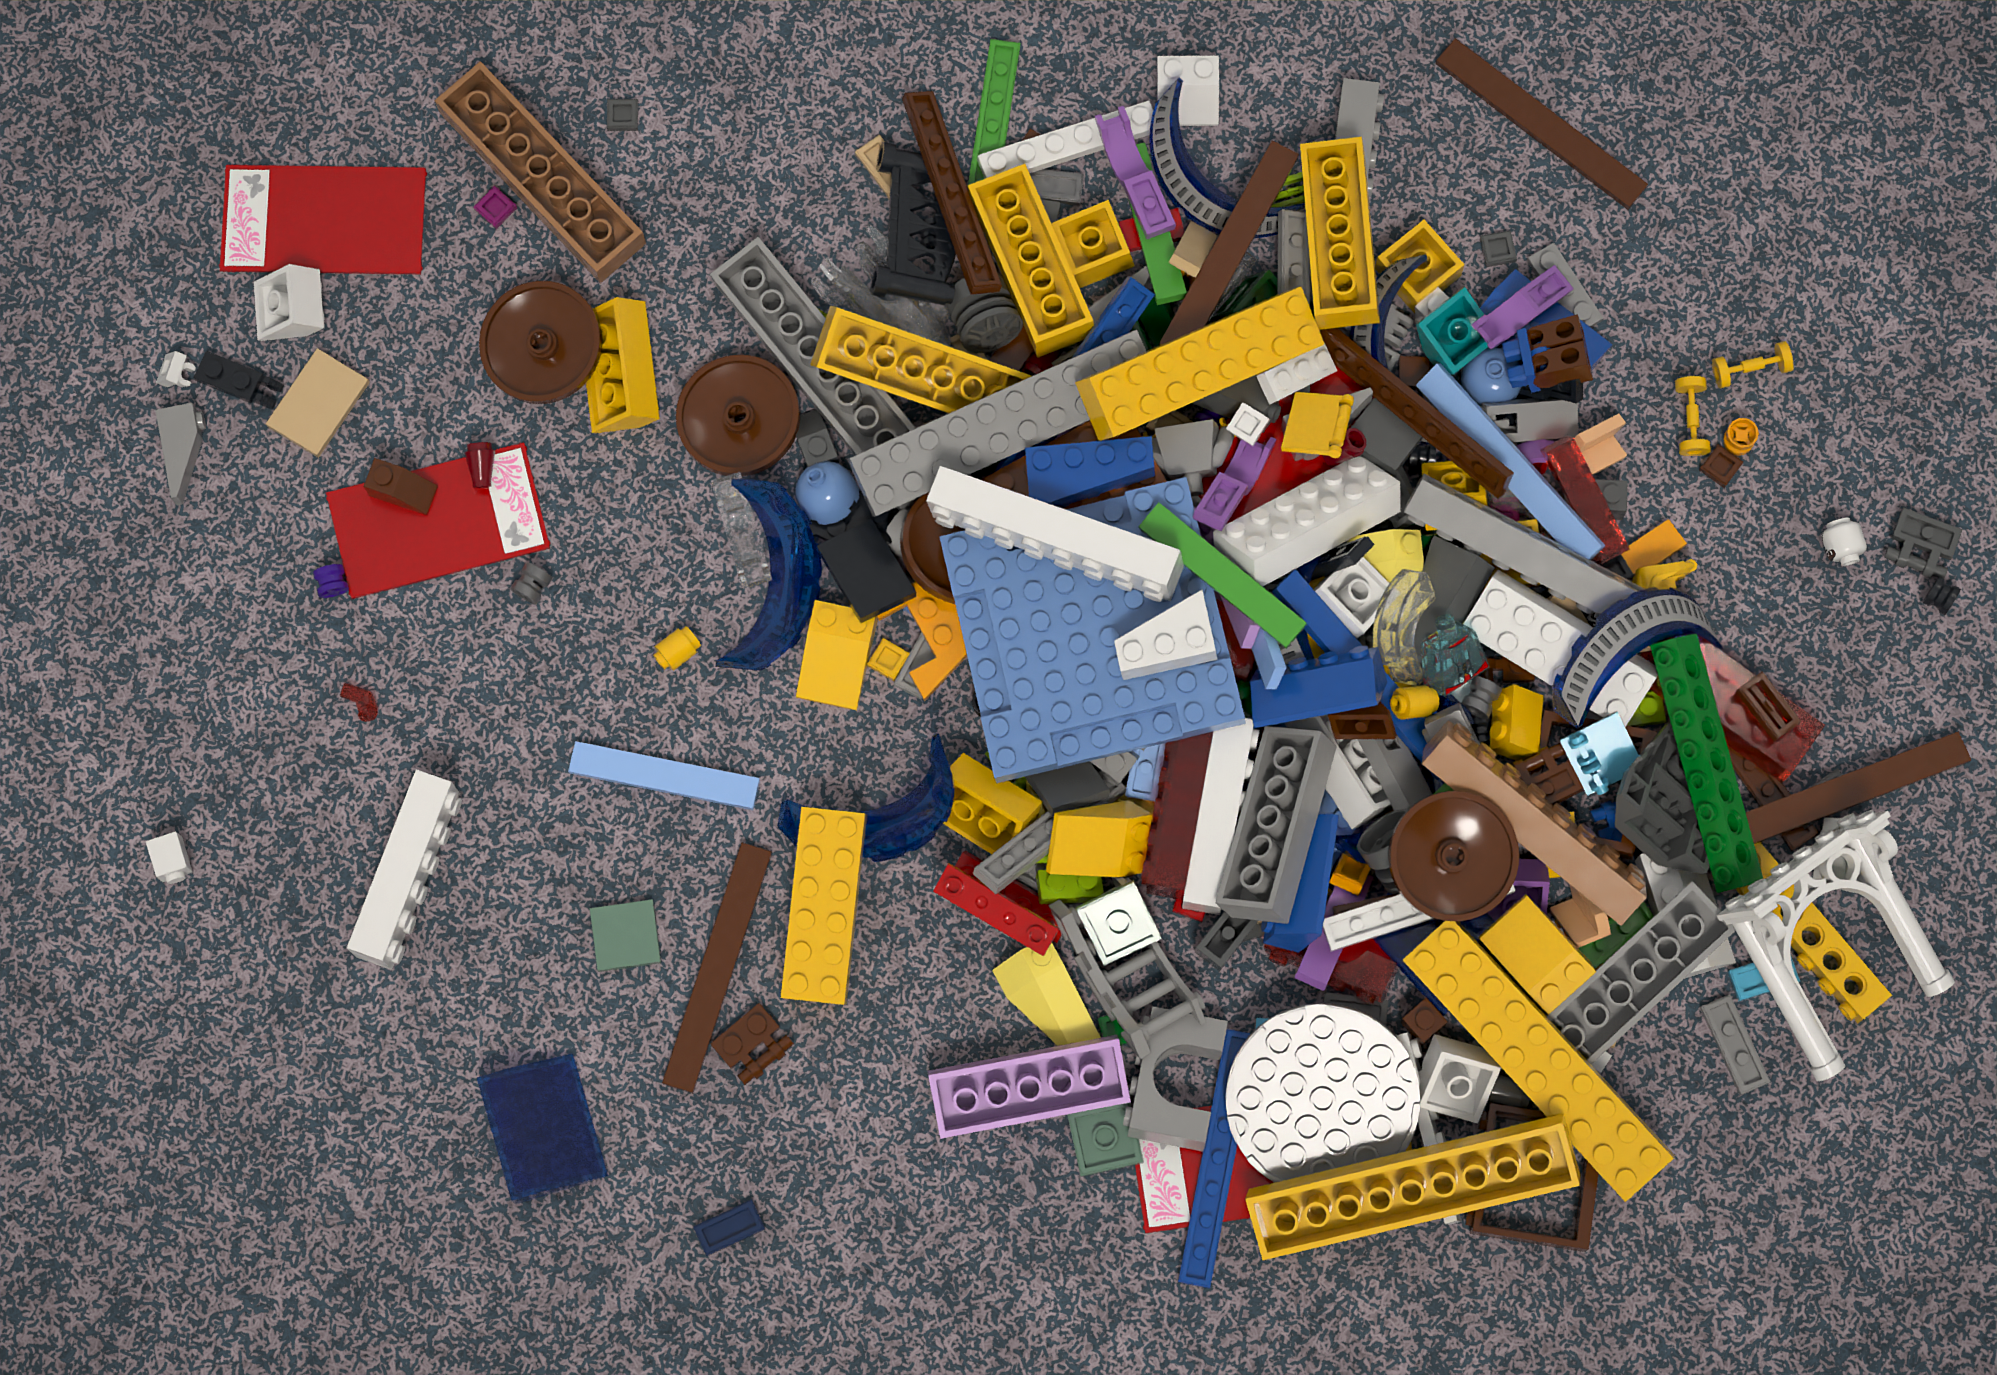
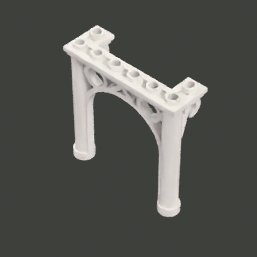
[1716,810,1955,1081]

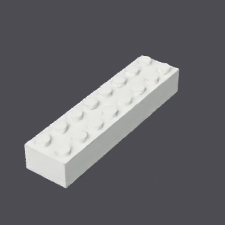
[926,466,1184,602]

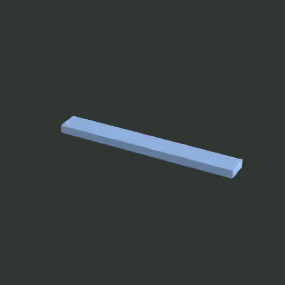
[1416,363,1605,560]

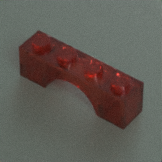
[1540,435,1630,564]
[1264,944,1398,1005]

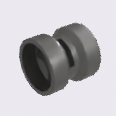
[510,562,553,605]
[1461,676,1502,719]

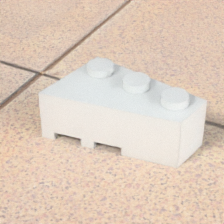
[1114,590,1218,680]

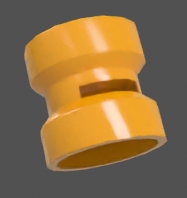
[1723,418,1759,456]

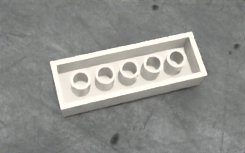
[1213,456,1401,587]
[1460,569,1658,727]
[1182,718,1259,915]
[347,769,462,970]

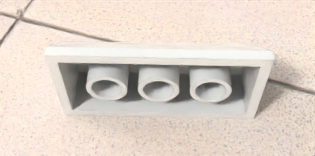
[1285,715,1393,829]
[1635,854,1736,979]

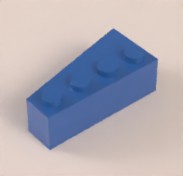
[1025,436,1155,508]

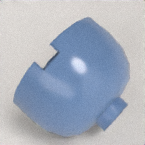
[1460,347,1521,406]
[795,461,859,525]

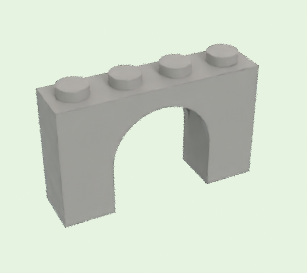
[1123,1006,1228,1151]

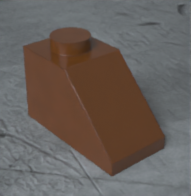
[363,458,438,515]
[1328,701,1397,739]

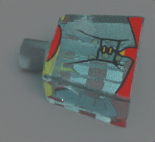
[1421,614,1489,697]

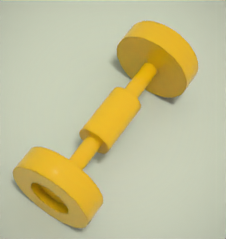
[1712,341,1793,389]
[1675,376,1711,456]

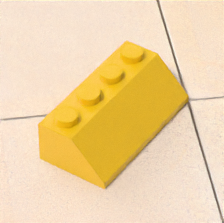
[586,297,660,433]

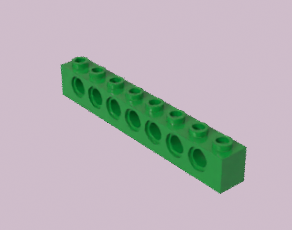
[1650,634,1763,893]

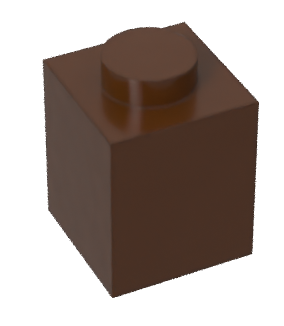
[1400,998,1448,1046]

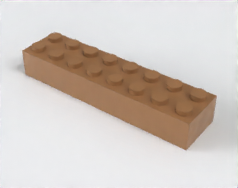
[434,61,646,284]
[1422,720,1647,926]

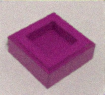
[473,186,517,229]

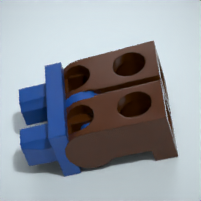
[1502,314,1593,393]

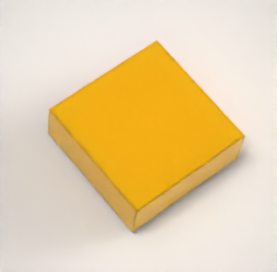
[867,638,910,681]

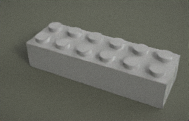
[1215,726,1337,924]

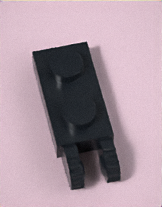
[193,351,284,409]

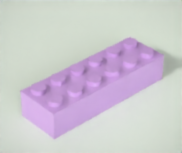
[928,1035,1131,1139]

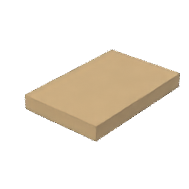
[266,348,370,458]

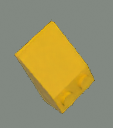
[796,600,878,711]
[1046,800,1153,877]
[1478,894,1597,1015]

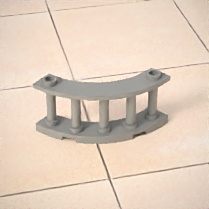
[1048,877,1206,1059]

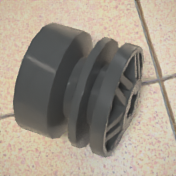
[945,274,1023,353]
[1357,809,1408,895]

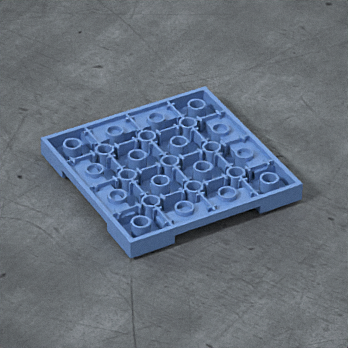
[940,477,1246,783]

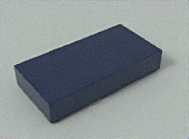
[693,1199,766,1257]

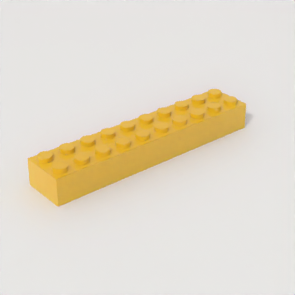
[1403,921,1675,1202]
[1245,1114,1581,1260]

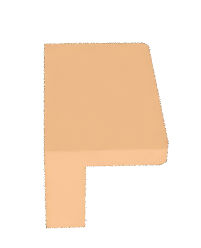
[1563,414,1627,479]
[1550,885,1611,948]

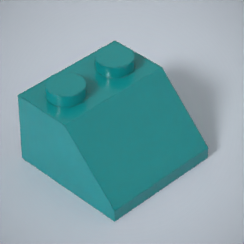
[1416,287,1488,375]

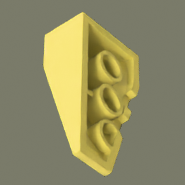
[1347,529,1424,661]
[992,943,1101,1046]

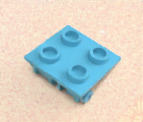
[1560,712,1639,796]

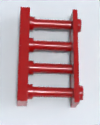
[933,850,1062,956]

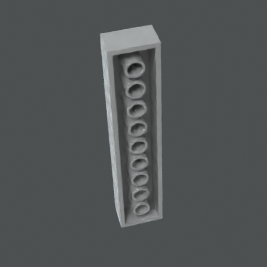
[710,237,923,511]
[847,330,1146,516]

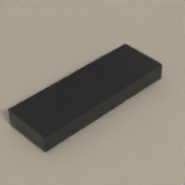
[1300,536,1375,582]

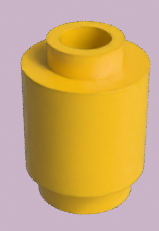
[653,626,701,671]
[1390,685,1439,720]

